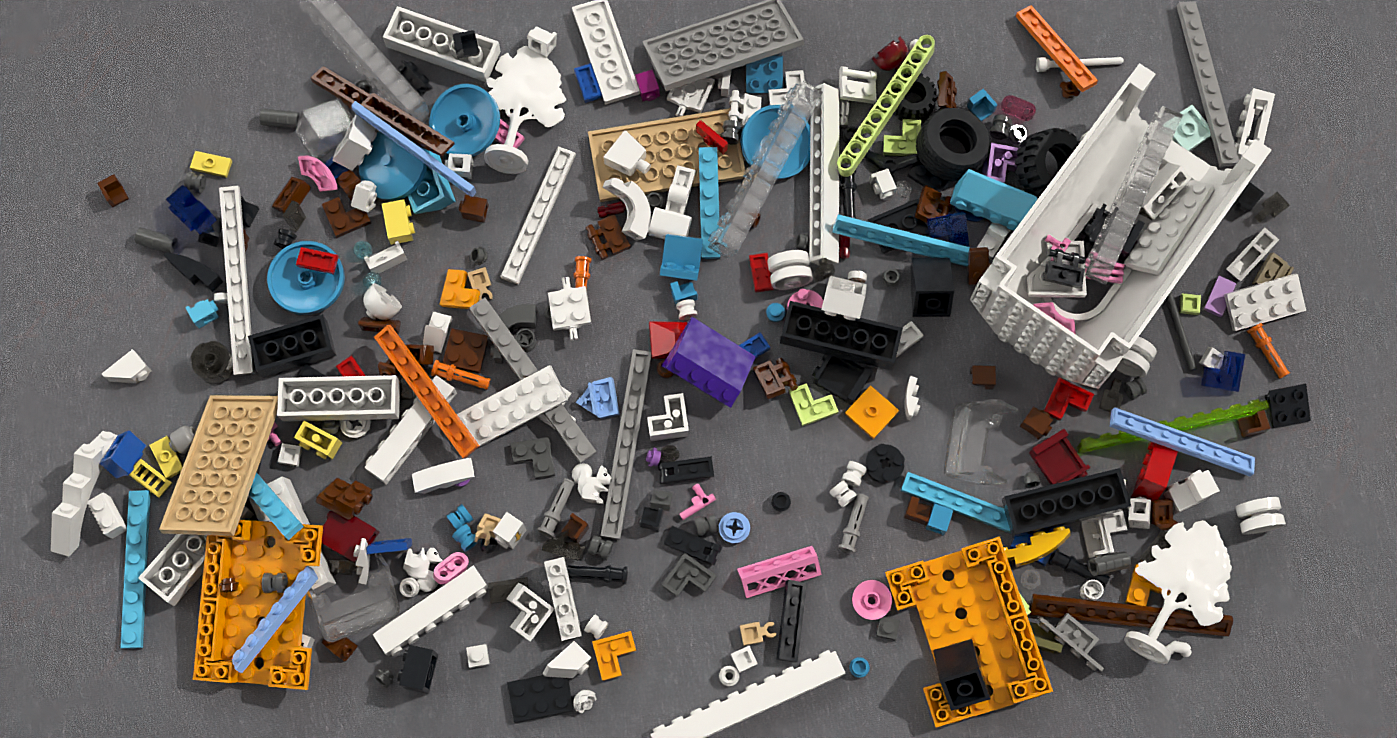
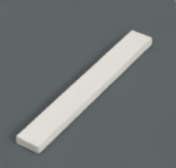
[500,146,576,285]

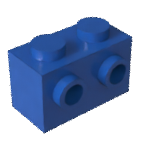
[99,430,146,479]

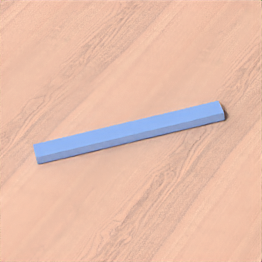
[351,101,476,197]
[1109,407,1255,477]

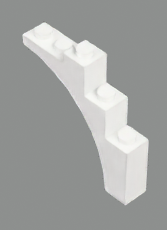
[51,431,118,557]

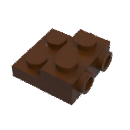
[316,478,373,520]

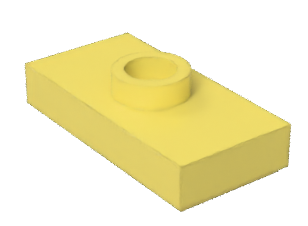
[190,151,232,178]
[149,436,183,479]

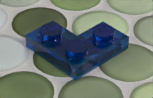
[927,212,969,247]
[1201,351,1245,392]

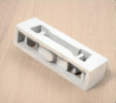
[1234,88,1275,159]
[544,557,582,641]

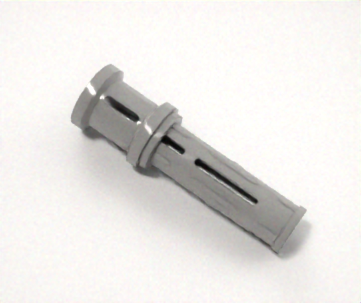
[537,478,575,538]
[838,493,869,554]

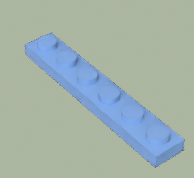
[232,566,318,673]

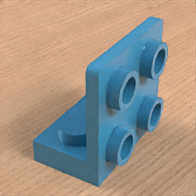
[746,53,783,93]
[660,234,703,281]

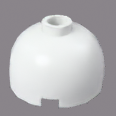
[363,283,402,320]

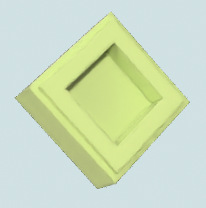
[1179,293,1201,315]

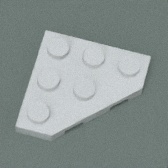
[1027,241,1087,298]

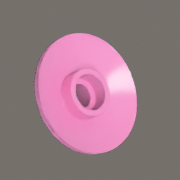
[852,580,892,620]

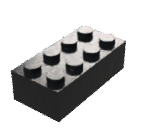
[248,314,337,378]

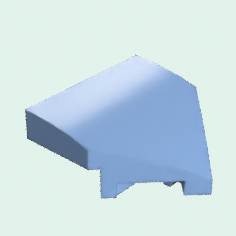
[576,377,620,419]

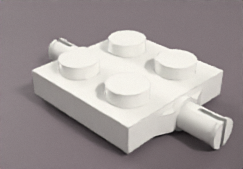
[667,77,715,117]
[548,277,592,341]

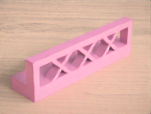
[737,546,822,598]

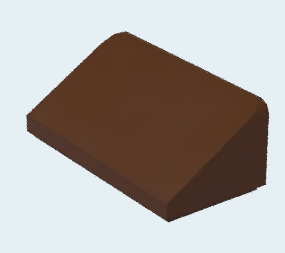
[272,177,311,217]
[358,317,401,334]

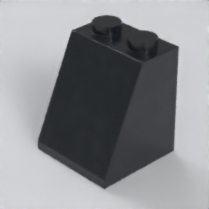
[910,258,954,317]
[933,639,990,711]

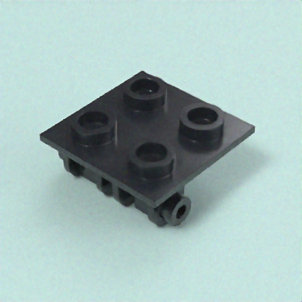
[1265,383,1311,428]

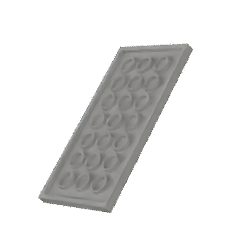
[642,0,804,91]

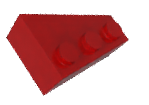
[1131,441,1178,501]

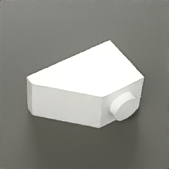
[102,349,151,383]
[542,641,591,678]

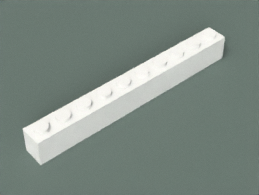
[809,83,839,267]
[651,650,845,738]

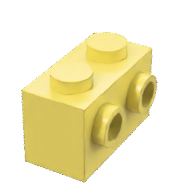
[382,199,415,245]
[294,421,342,460]

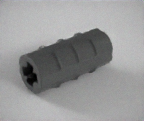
[259,108,300,129]
[135,227,178,253]
[1088,551,1131,576]

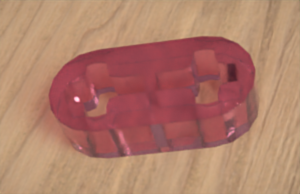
[1001,95,1036,121]

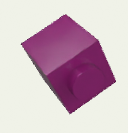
[635,69,660,102]

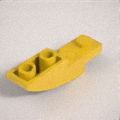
[1004,527,1070,567]

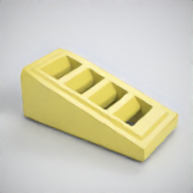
[129,459,172,498]

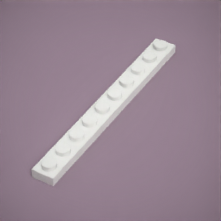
[219,186,255,376]

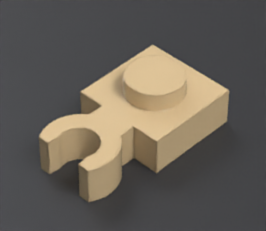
[467,267,493,301]
[475,513,501,546]
[740,622,776,646]

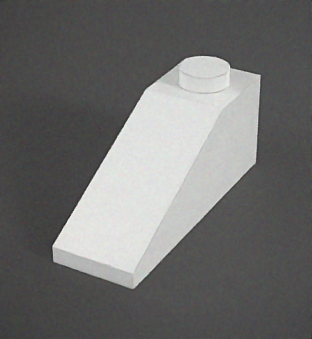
[1142,163,1191,220]

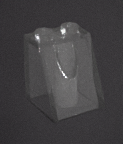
[295,98,353,159]

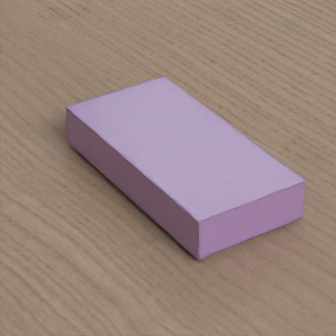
[1203,276,1236,318]

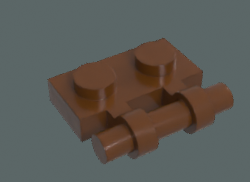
[937,71,957,109]
[915,185,953,229]
[586,214,631,260]
[753,358,798,399]

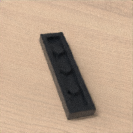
[776,580,807,663]

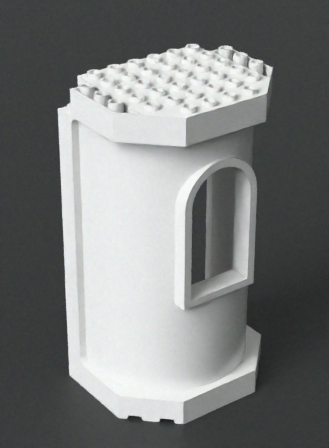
[970,63,1271,389]

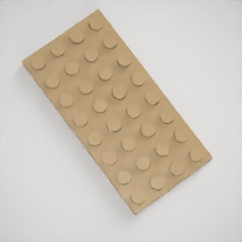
[588,108,746,202]
[159,395,278,536]

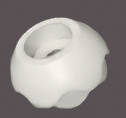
[573,690,597,713]

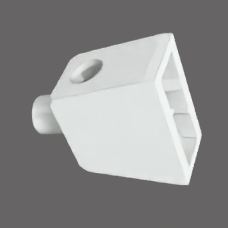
[604,130,651,176]

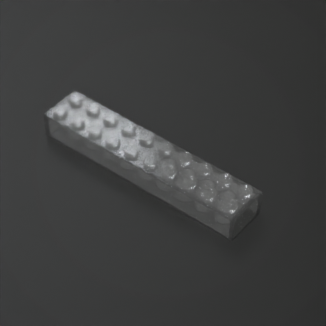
[298,0,430,123]
[708,81,823,258]
[1084,106,1183,285]

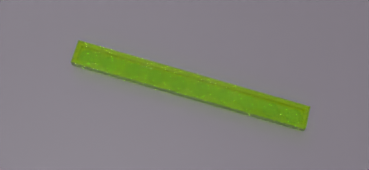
[1077,399,1269,454]

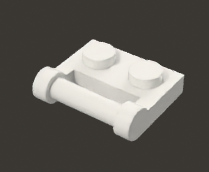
[839,66,877,104]

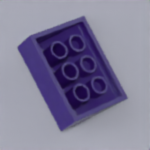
[662,317,756,408]

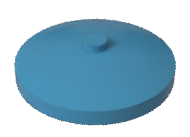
[429,84,500,157]
[741,105,810,179]
[359,131,427,201]
[267,241,345,315]

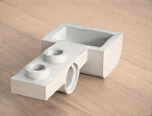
[648,165,696,240]

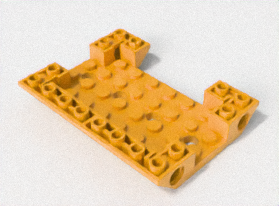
[193,520,323,690]
[885,536,1053,728]

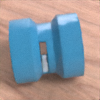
[446,504,474,530]
[452,524,480,552]

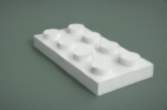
[1224,274,1306,331]

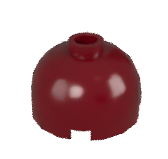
[871,36,908,71]

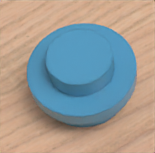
[766,303,785,322]
[849,657,870,678]

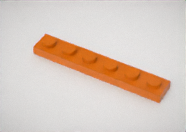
[1016,5,1098,92]

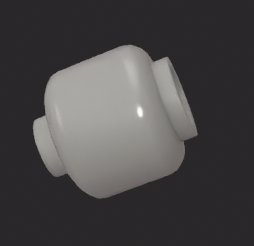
[169,425,196,454]

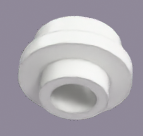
[400,577,419,597]
[719,666,739,686]

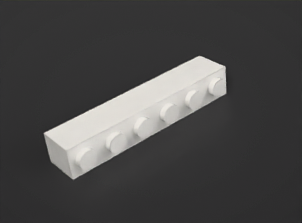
[365,375,457,485]
[373,565,489,656]

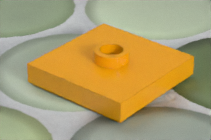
[845,385,899,439]

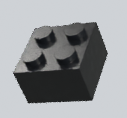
[397,645,438,694]

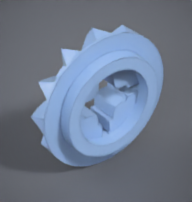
[719,512,750,544]

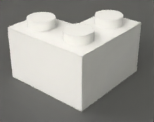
[333,115,377,171]
[647,393,689,441]
[1164,470,1220,515]
[507,583,554,642]

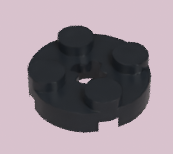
[865,444,905,483]

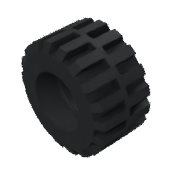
[889,73,937,121]

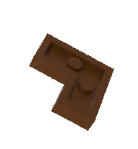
[322,197,371,238]
[967,247,992,285]

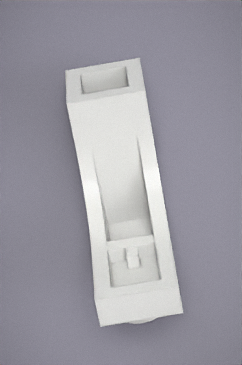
[602,178,651,241]

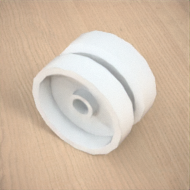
[767,250,813,290]
[1115,337,1157,378]
[1235,497,1286,535]

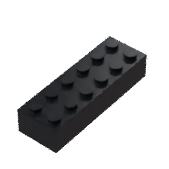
[780,301,903,371]
[1002,468,1131,538]

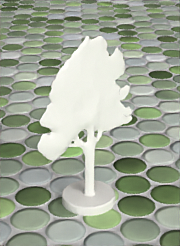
[484,46,566,174]
[1124,520,1232,664]

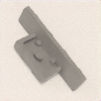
[1036,613,1104,671]

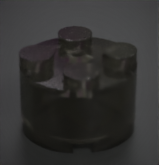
[191,341,233,385]

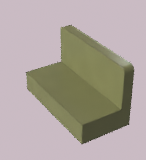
[1029,621,1063,655]

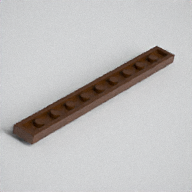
[1029,594,1234,636]

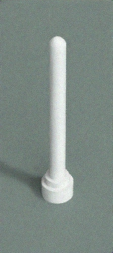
[1036,57,1124,72]

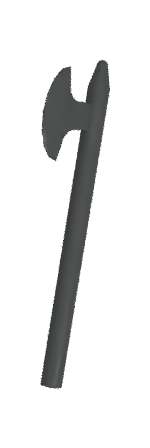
[1166,291,1197,371]

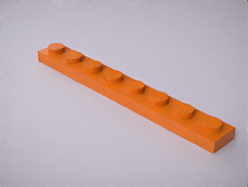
[374,325,480,458]

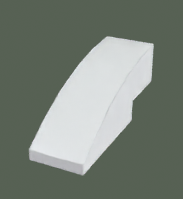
[1226,228,1279,282]
[412,458,475,494]

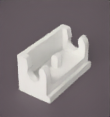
[364,241,407,276]
[1080,515,1114,559]

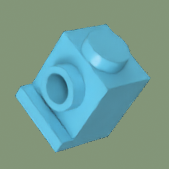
[185,299,219,329]

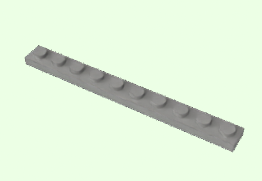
[1176,1,1239,167]
[469,298,596,464]
[601,349,652,540]

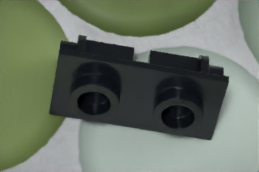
[397,60,433,96]

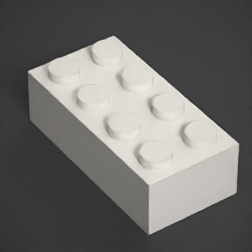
[821,276,867,320]

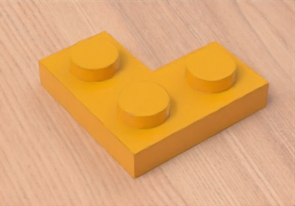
[440,269,480,309]
[1125,564,1171,606]
[592,631,636,681]

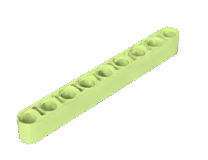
[837,35,935,177]

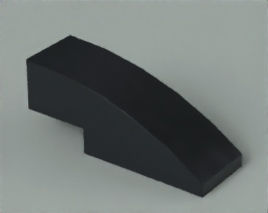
[164,252,223,292]

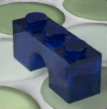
[165,185,217,235]

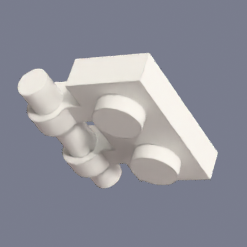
[728,90,761,129]

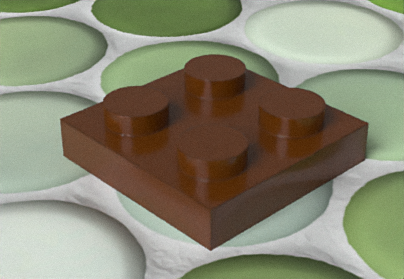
[443,328,488,373]

